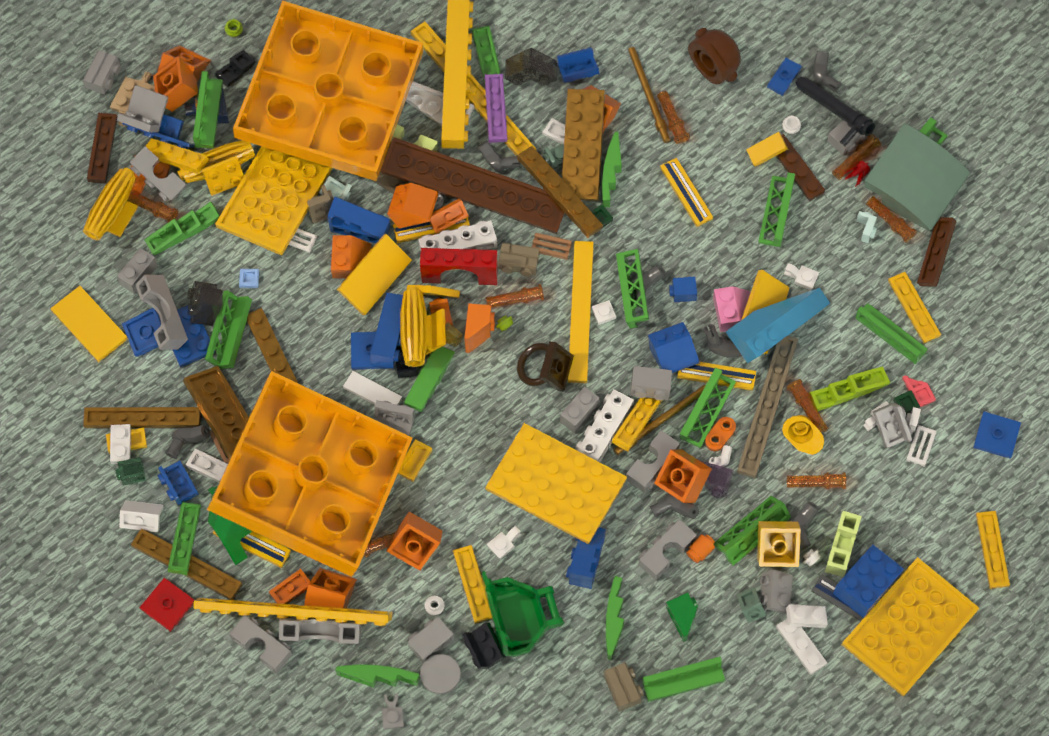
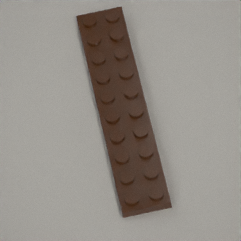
[381,137,565,234]

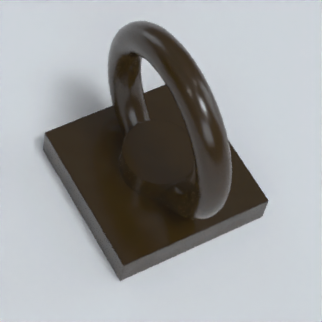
[517,341,574,391]

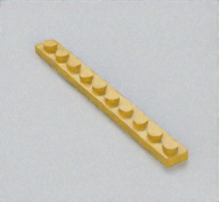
[411,21,537,155]
[194,598,392,626]

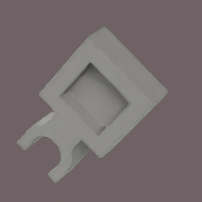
[382,693,404,730]

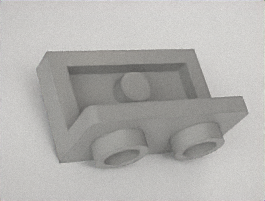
[374,400,414,436]
[873,403,912,448]
[759,569,793,614]

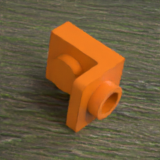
[429,298,453,327]

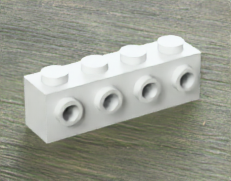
[418,221,497,251]
[575,389,634,462]

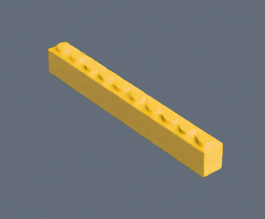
[441,0,473,149]

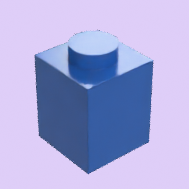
[669,277,697,302]

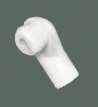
[709,445,732,469]

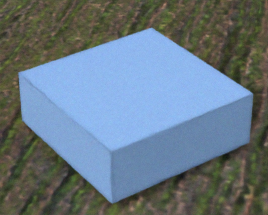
[239,269,259,288]

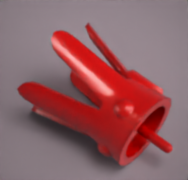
[845,161,870,187]

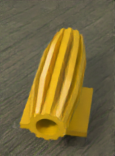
[177,140,255,196]
[83,168,138,241]
[400,287,446,367]

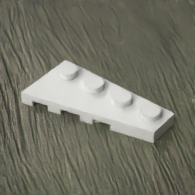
[406,81,474,126]

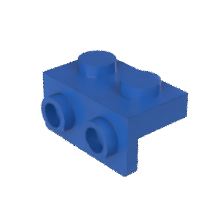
[557,47,599,83]
[157,461,199,505]

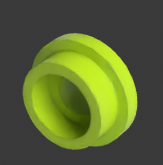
[225,19,243,37]
[496,315,514,332]

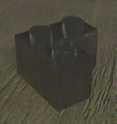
[505,48,557,86]
[187,281,223,326]

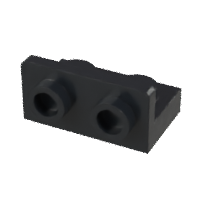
[462,622,506,669]

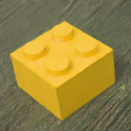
[757,521,800,567]

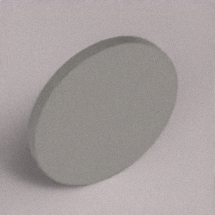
[420,654,460,694]

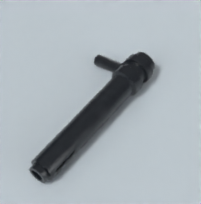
[796,76,875,146]

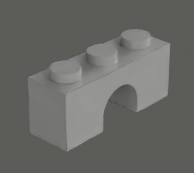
[130,146,187,202]
[626,430,680,493]
[639,519,697,581]
[229,615,292,674]

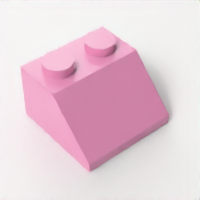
[713,286,751,332]

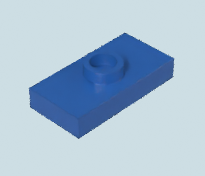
[767,58,802,96]

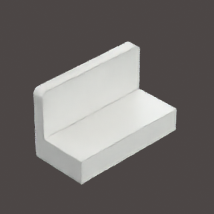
[120,500,163,532]

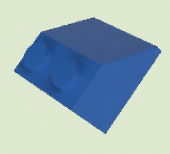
[648,322,699,373]

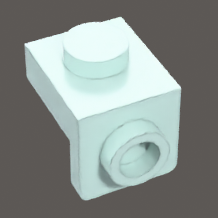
[319,176,351,201]
[856,211,877,243]

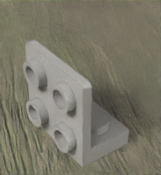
[117,85,168,132]

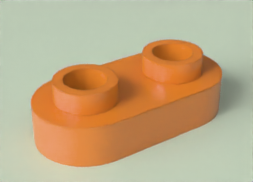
[705,417,736,451]

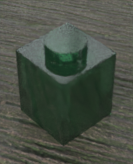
[115,457,146,486]

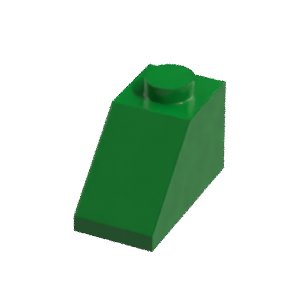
[666,593,698,642]

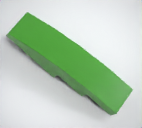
[602,132,622,208]
[144,201,220,255]
[404,347,455,412]
[606,576,625,660]
[335,664,420,688]

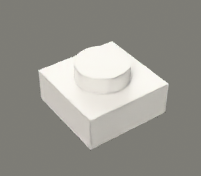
[592,300,616,325]
[906,407,921,433]

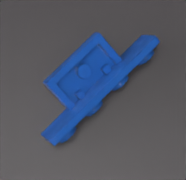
[122,114,195,150]

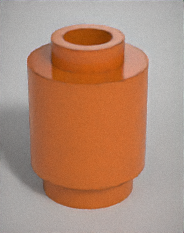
[686,534,715,563]

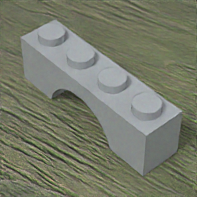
[135,274,188,350]
[279,616,361,644]

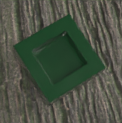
[591,204,613,228]
[893,390,920,415]

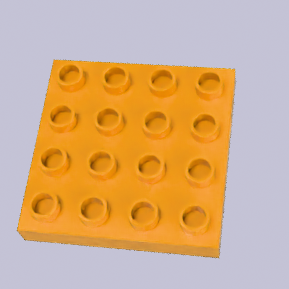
[233,1,423,181]
[207,371,412,577]

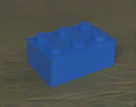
[833,545,904,618]

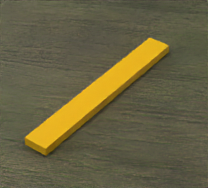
[568,241,593,383]

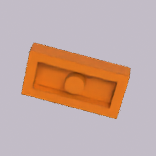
[430,198,469,233]
[269,568,310,604]

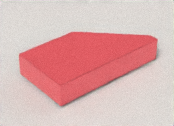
[902,375,936,407]

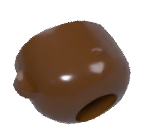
[688,28,741,84]

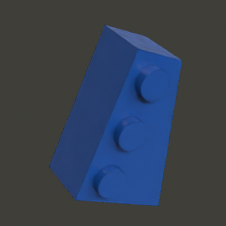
[327,197,391,244]
[566,528,606,589]

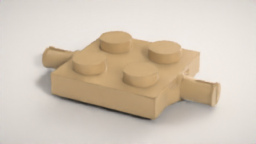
[110,71,155,127]

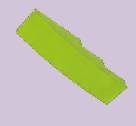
[808,366,890,412]

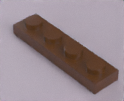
[87,113,117,183]
[776,134,825,201]
[917,217,957,287]

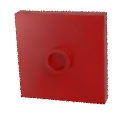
[139,578,194,632]

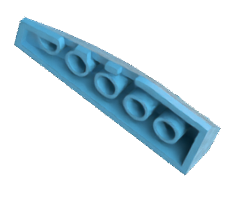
[726,288,830,363]

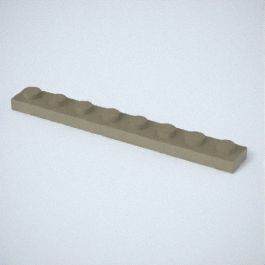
[737,336,798,478]

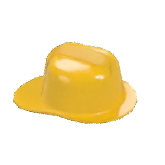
[782,415,824,455]

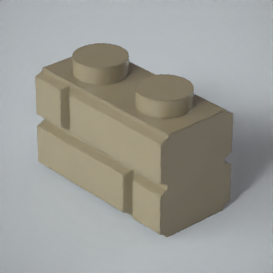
[498,243,540,276]
[603,662,644,712]

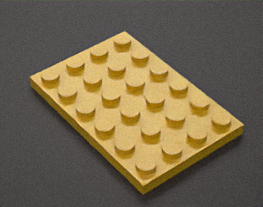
[215,146,333,256]
[485,423,627,544]
[841,557,979,697]

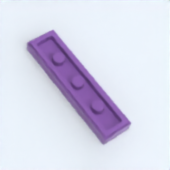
[485,74,507,143]

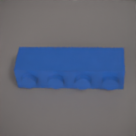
[370,292,403,369]

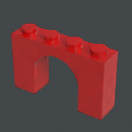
[420,248,498,285]

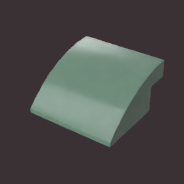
[865,123,970,232]

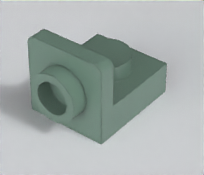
[542,144,564,169]
[736,587,766,623]

